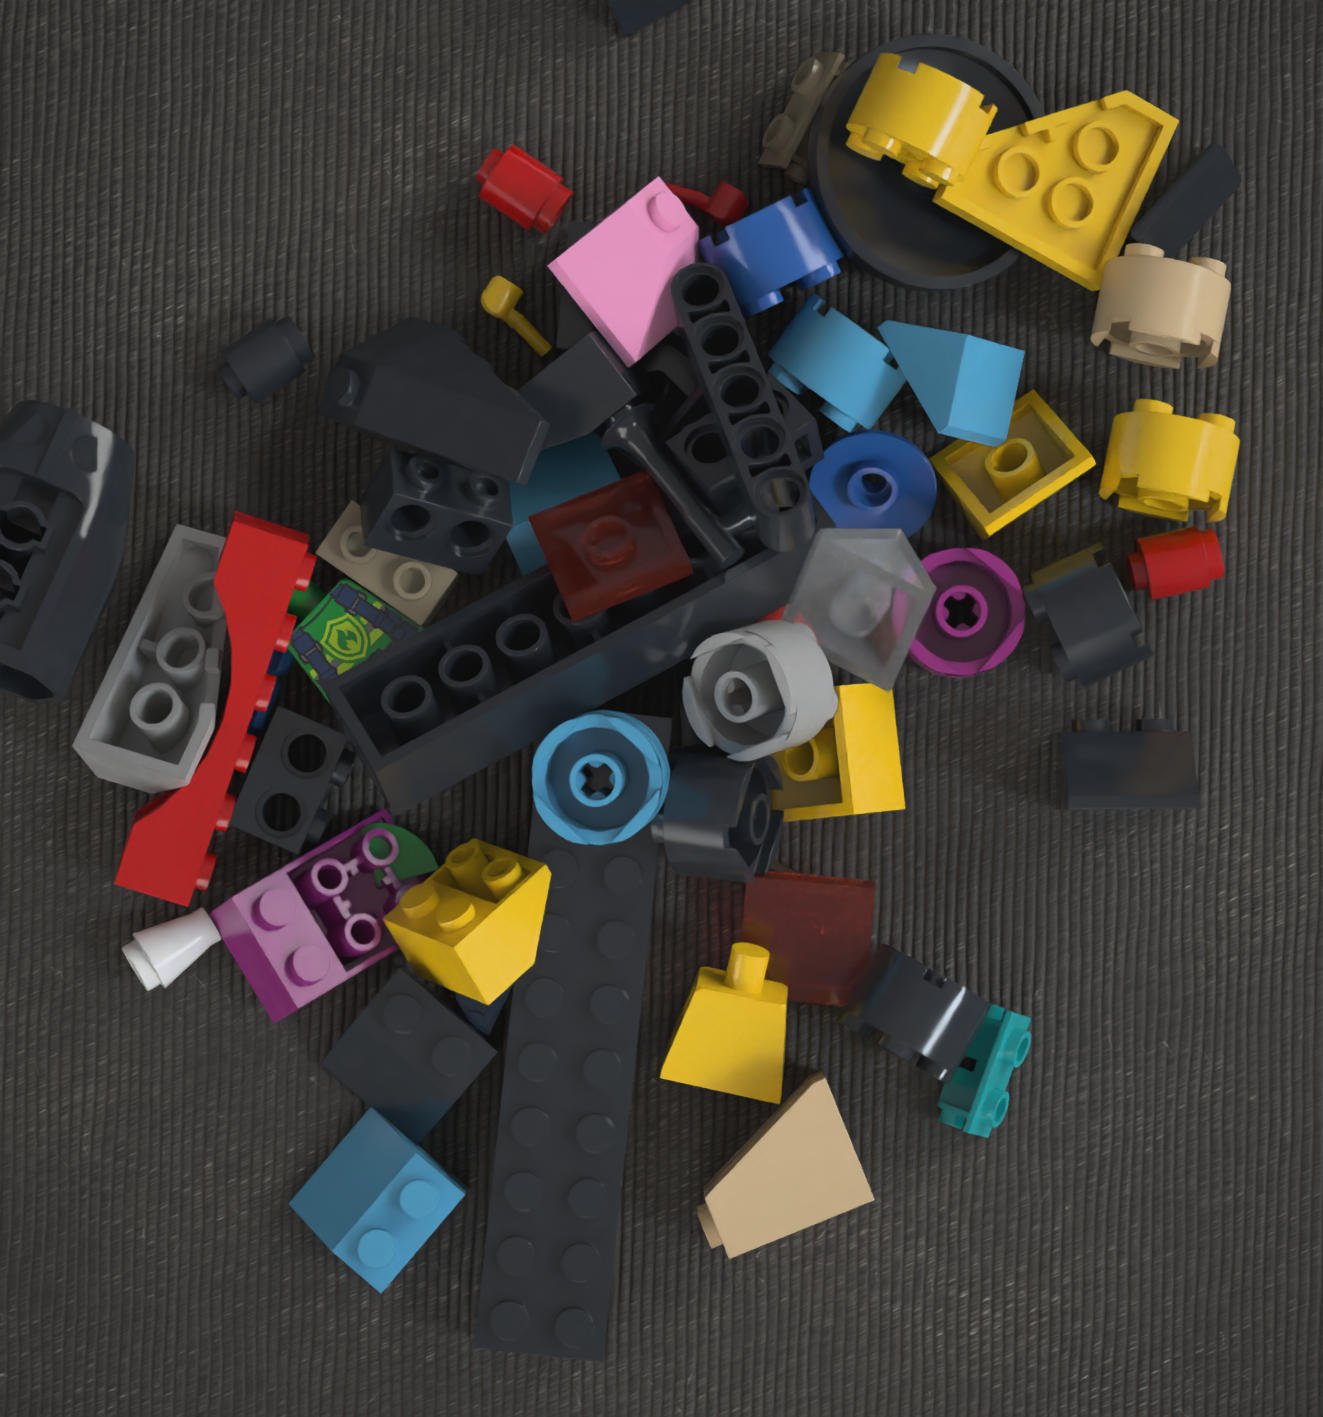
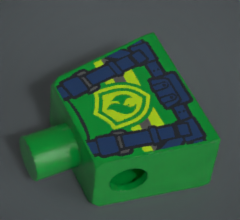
[287,577,424,704]

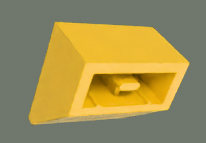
[383,838,551,1005]

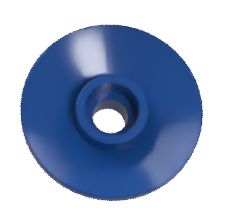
[809,430,937,546]

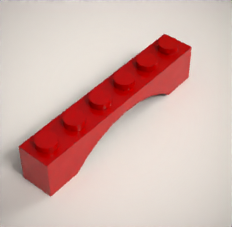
[114,511,317,907]

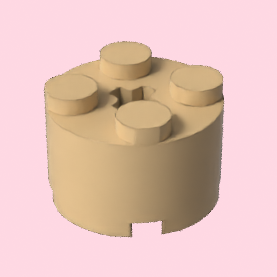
[1091,243,1231,369]

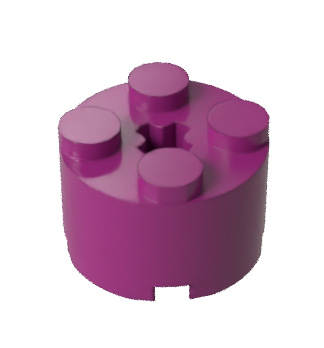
[893,547,1025,678]

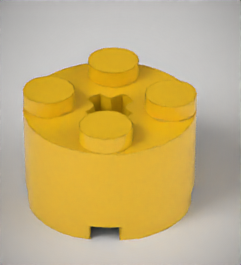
[846,53,997,189]
[1099,399,1240,523]

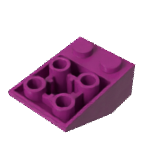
[208,808,427,1024]

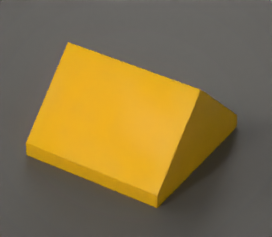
[928,389,1096,542]

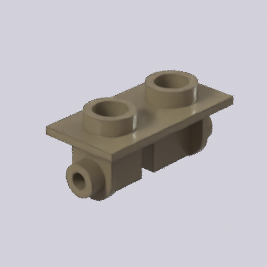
[758,51,850,186]

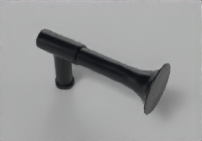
[600,402,779,569]

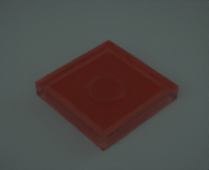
[528,470,694,622]
[741,871,876,1006]

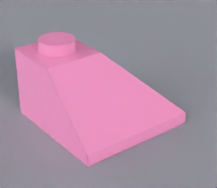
[547,176,699,368]

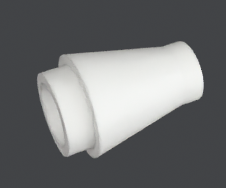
[122,907,221,991]

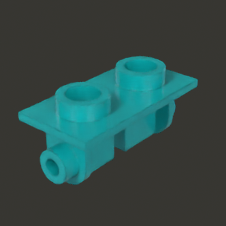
[936,1003,1031,1138]

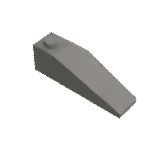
[72,524,227,794]

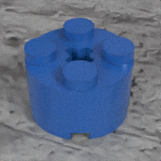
[698,187,844,319]

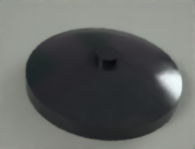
[808,34,1046,292]

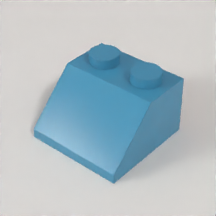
[289,1107,469,1293]

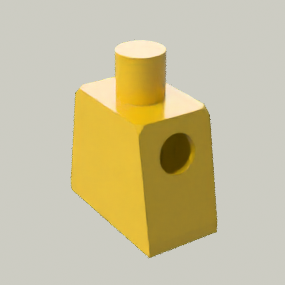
[660,942,788,1104]

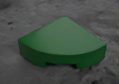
[362,823,440,887]

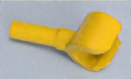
[481,276,552,357]

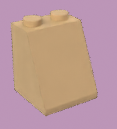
[697,1071,875,1259]

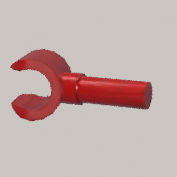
[663,181,749,227]

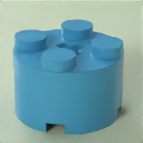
[767,292,907,433]
[532,709,671,845]

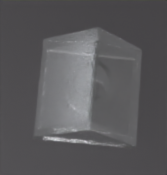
[781,528,937,692]

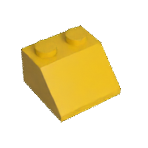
[770,682,905,822]

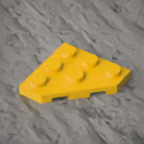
[932,90,1179,291]

